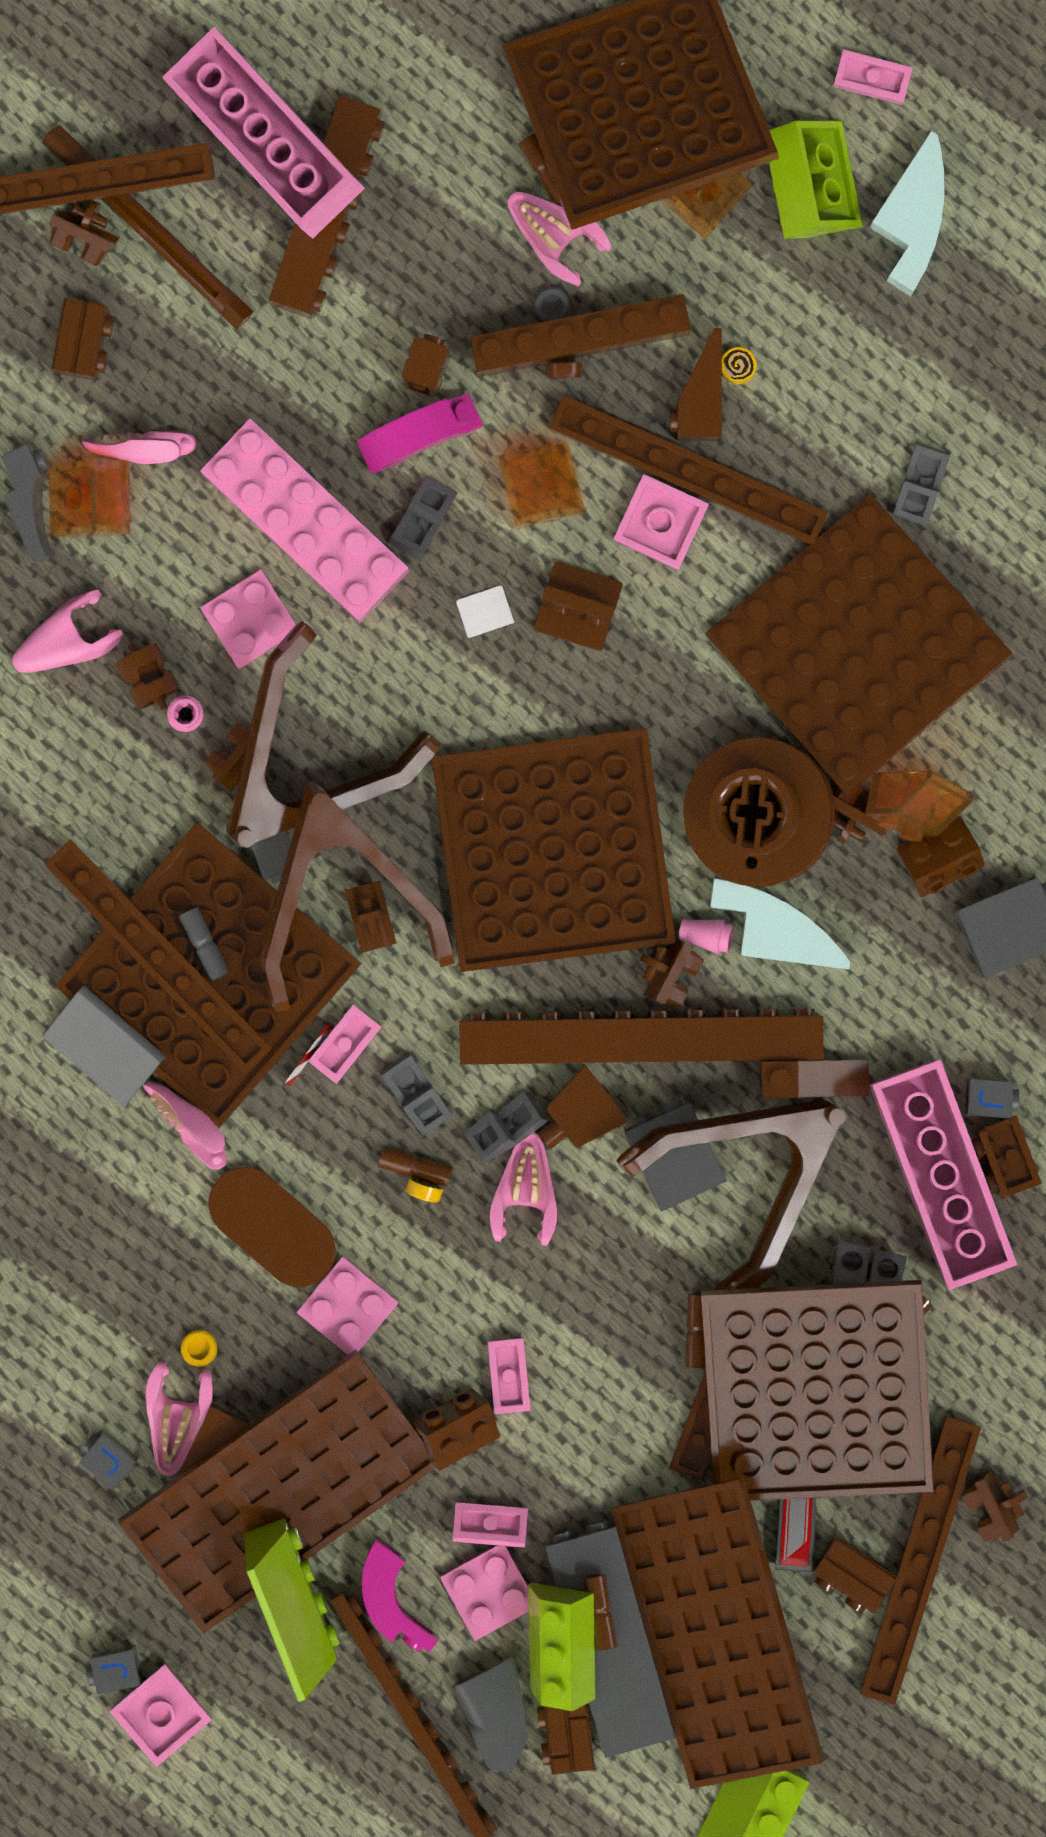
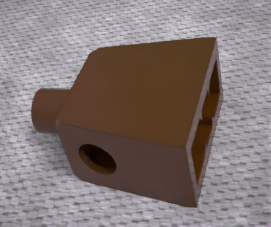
[537,1066,628,1150]

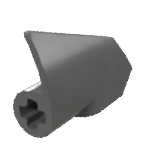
[451,1656,528,1773]

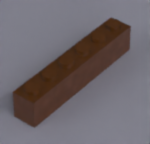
[269,95,386,319]
[470,294,691,378]

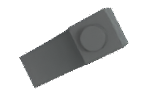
[1,444,54,562]

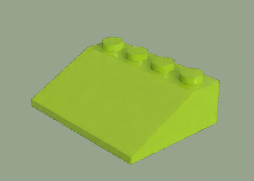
[244,1518,340,1702]

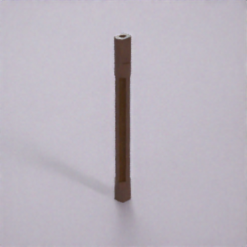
[42,125,254,330]

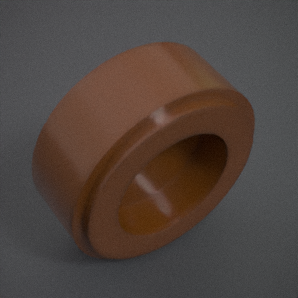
[546,362,583,379]

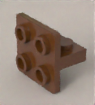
[534,562,623,651]

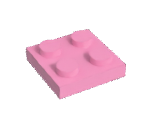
[613,474,709,571]
[200,570,296,669]
[297,1256,399,1355]
[440,1545,528,1641]
[109,1663,213,1767]

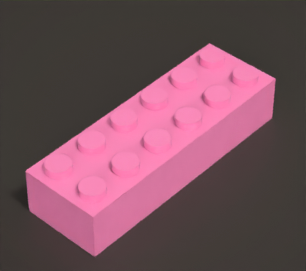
[162,27,365,239]
[200,419,409,624]
[869,1059,1017,1290]

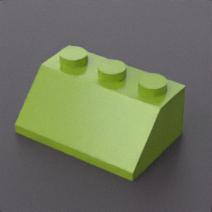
[769,121,863,239]
[528,1583,595,1711]
[697,1769,810,1837]

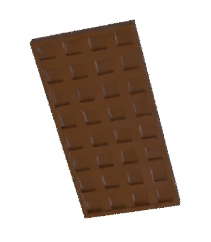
[118,1349,435,1633]
[611,1476,825,1789]

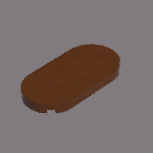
[209,1167,336,1287]

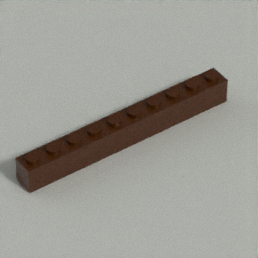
[459,1009,824,1065]

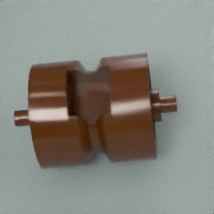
[115,643,180,710]

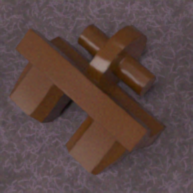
[49,200,120,266]
[205,722,272,792]
[833,787,892,844]
[345,880,397,953]
[640,938,704,1006]
[962,1470,1028,1542]

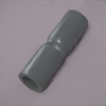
[179,907,230,982]

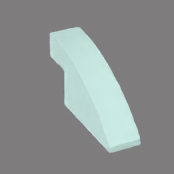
[870,131,944,297]
[709,878,850,969]

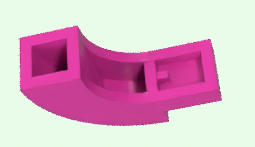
[357,393,483,474]
[362,1537,439,1653]

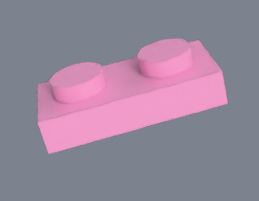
[833,49,913,105]
[308,1004,382,1084]
[488,1337,531,1414]
[452,1502,528,1548]

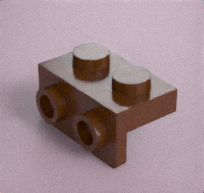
[896,816,985,897]
[972,1115,1042,1199]
[412,1389,501,1471]

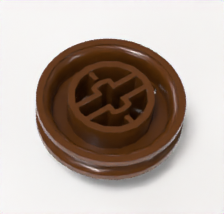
[683,737,836,887]

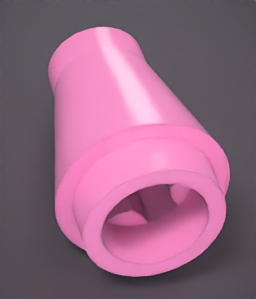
[167,696,203,732]
[679,919,734,955]

